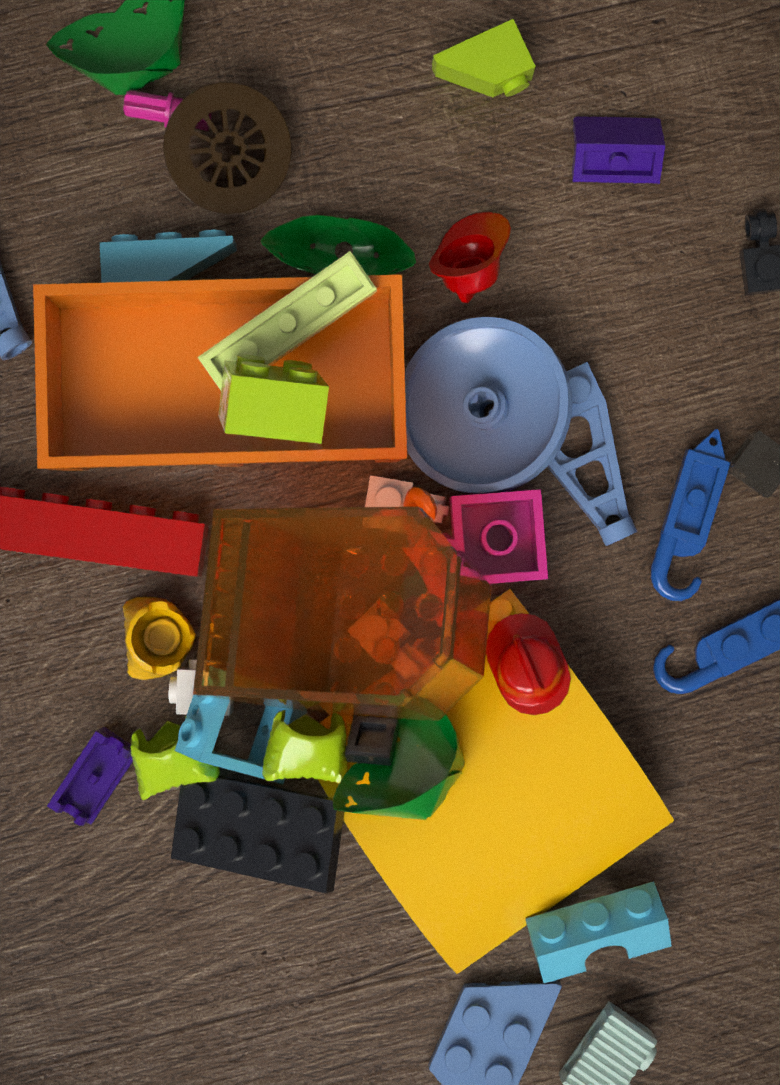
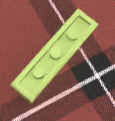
[198,251,377,390]

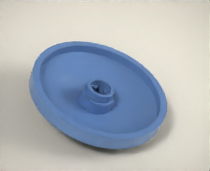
[405,317,572,495]

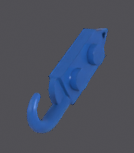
[651,429,731,601]
[653,598,780,694]

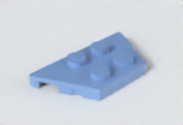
[428,980,562,1085]

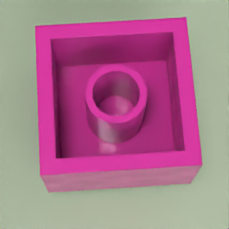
[449,489,548,586]

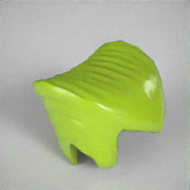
[262,710,348,783]
[130,716,220,800]

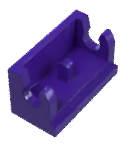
[47,727,133,826]

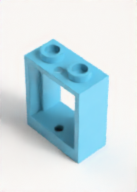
[175,664,311,784]

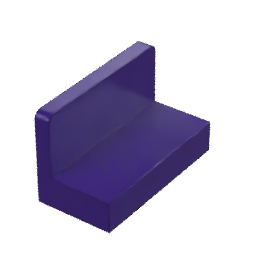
[572,116,665,184]

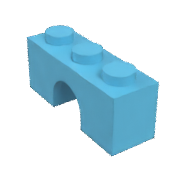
[525,882,672,983]

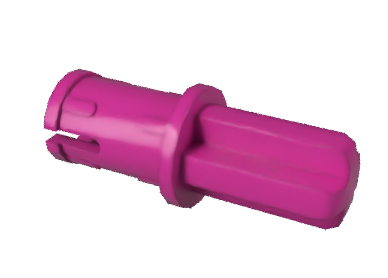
[123,90,212,131]

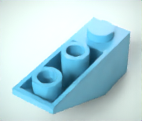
[100,230,237,283]

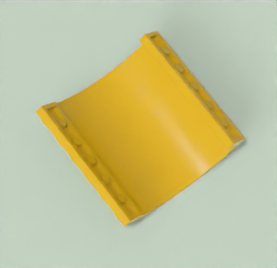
[318,589,674,974]

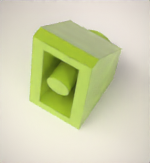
[432,19,536,97]

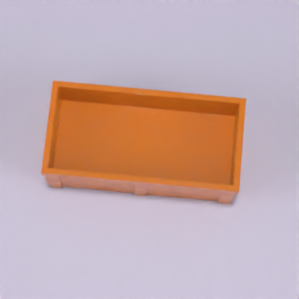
[33,275,407,471]

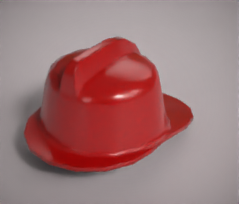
[429,212,511,303]
[485,613,571,716]

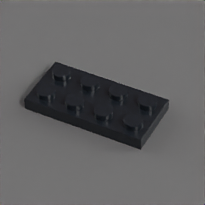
[171,776,344,893]

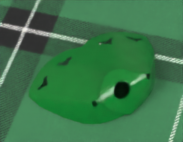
[46,0,185,96]
[260,215,416,275]
[333,689,465,820]

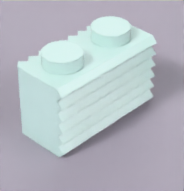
[559,1001,657,1085]

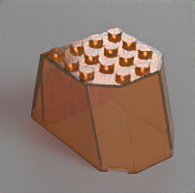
[193,507,492,721]

